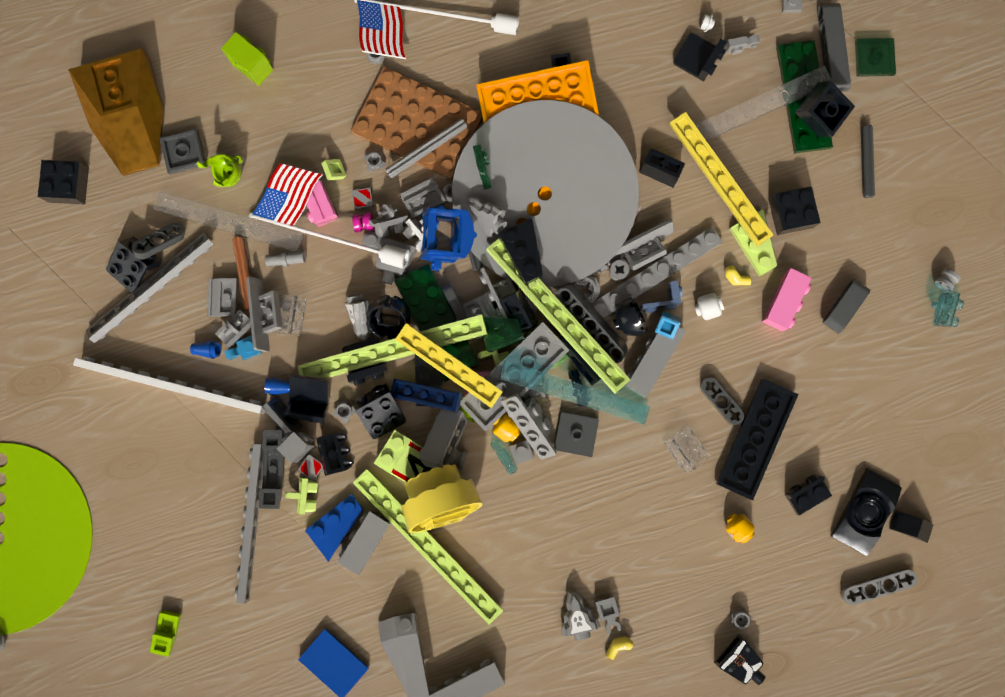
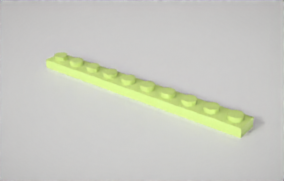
[486,239,630,394]
[298,315,488,379]
[353,469,503,625]

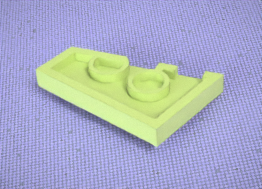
[730,209,777,277]

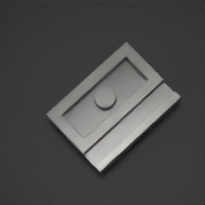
[400,177,446,219]
[207,278,238,317]
[462,293,504,340]

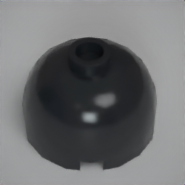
[613,297,648,336]

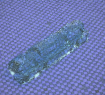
[491,439,518,475]

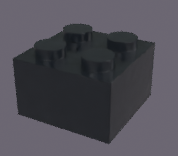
[795,81,855,137]
[37,160,89,205]
[769,186,821,235]

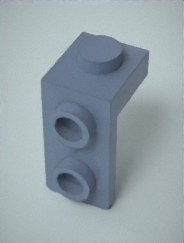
[640,281,683,313]

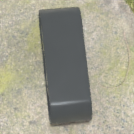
[822,279,871,334]

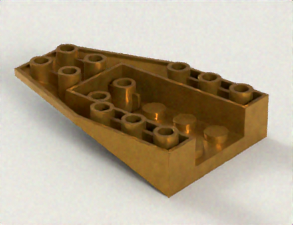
[68,48,163,176]

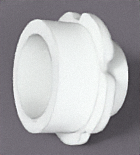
[699,14,715,32]

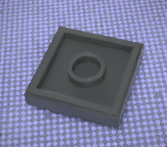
[160,129,205,175]
[554,412,599,457]

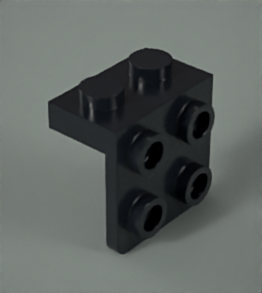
[673,33,727,82]
[106,237,162,292]
[342,337,389,386]
[285,374,329,423]
[352,383,406,439]

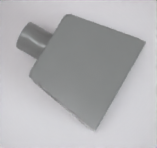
[376,237,417,285]

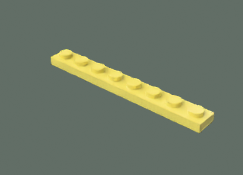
[669,112,773,247]

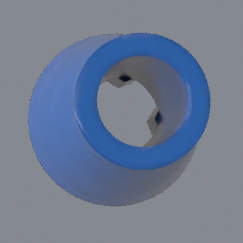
[190,340,221,359]
[265,376,290,395]

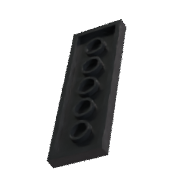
[716,378,799,501]

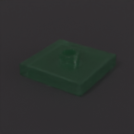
[855,38,896,77]

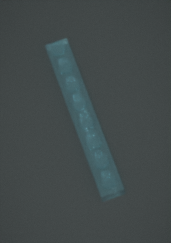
[499,360,650,425]

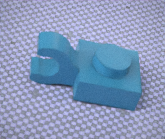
[224,336,262,360]

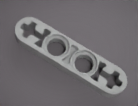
[840,569,917,605]

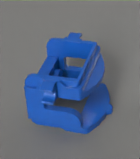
[420,205,477,271]

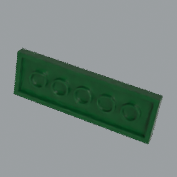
[776,40,833,154]
[394,264,479,382]

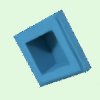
[655,311,681,339]

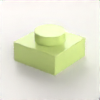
[321,159,346,180]

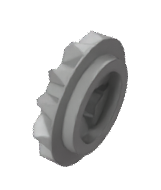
[571,275,600,304]

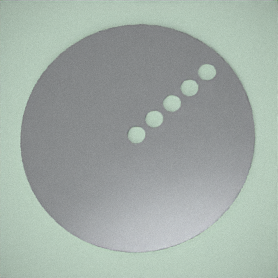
[452,100,639,287]

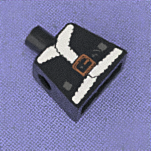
[714,634,766,685]

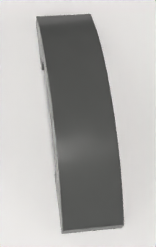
[259,430,284,509]

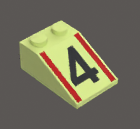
[374,430,433,483]

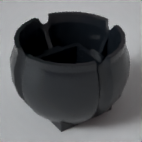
[367,295,411,340]

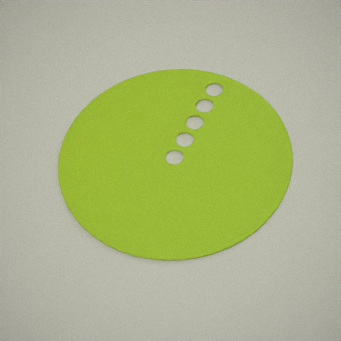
[0,443,93,635]

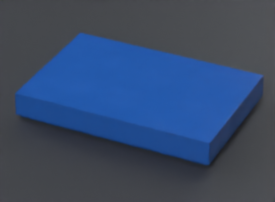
[298,628,369,697]

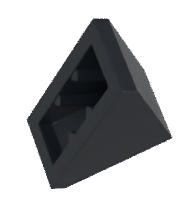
[889,511,933,543]

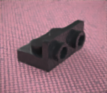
[785,474,832,516]

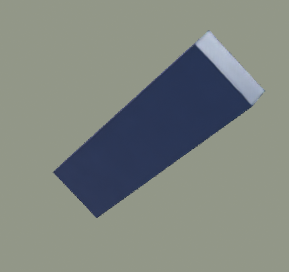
[391,378,463,413]

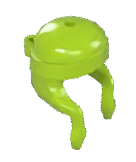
[197,154,243,187]

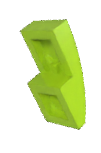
[150,610,181,657]

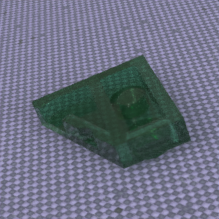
[473,144,491,190]
[483,317,525,353]

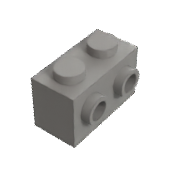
[277,432,315,463]

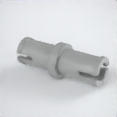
[265,251,306,267]

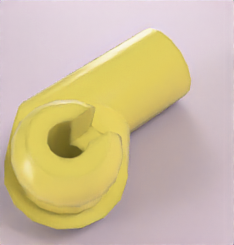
[725,266,751,285]
[605,636,633,660]

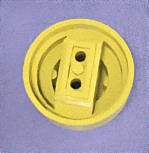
[401,464,483,533]

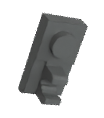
[262,397,303,436]

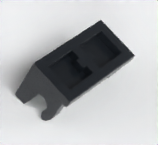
[639,148,685,188]
[499,289,538,335]

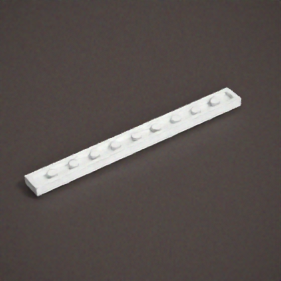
[73,356,265,414]

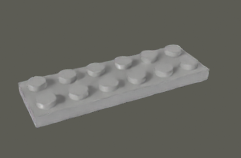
[460,322,569,432]

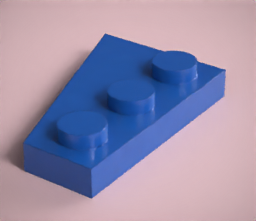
[305,494,364,562]

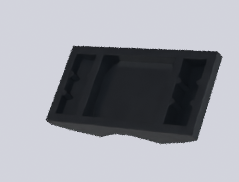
[831,468,902,556]

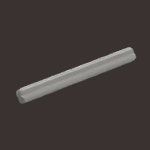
[386,119,467,178]

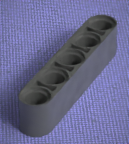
[817,3,851,92]
[556,284,628,363]

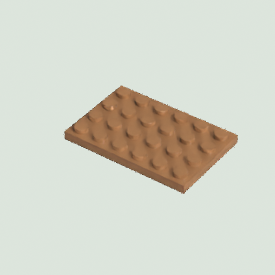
[351,67,483,180]

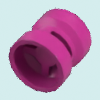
[352,212,374,233]

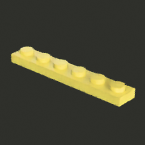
[395,324,503,408]

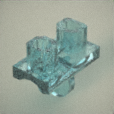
[931,292,964,327]

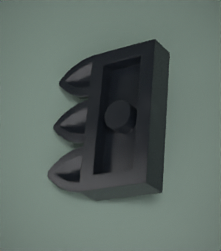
[316,433,354,476]

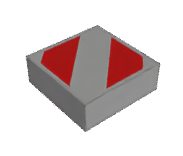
[352,188,374,210]
[298,454,323,481]

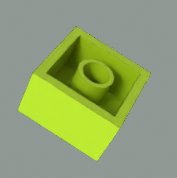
[221,32,273,86]

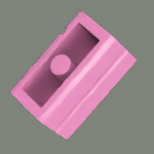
[306,180,338,227]

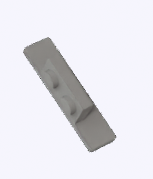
[607,219,674,271]
[479,267,517,339]
[246,276,282,352]
[501,394,557,459]

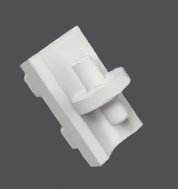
[402,219,436,252]

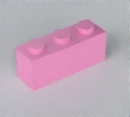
[762,268,812,332]

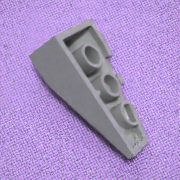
[378,613,430,697]

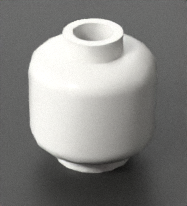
[694,293,725,320]

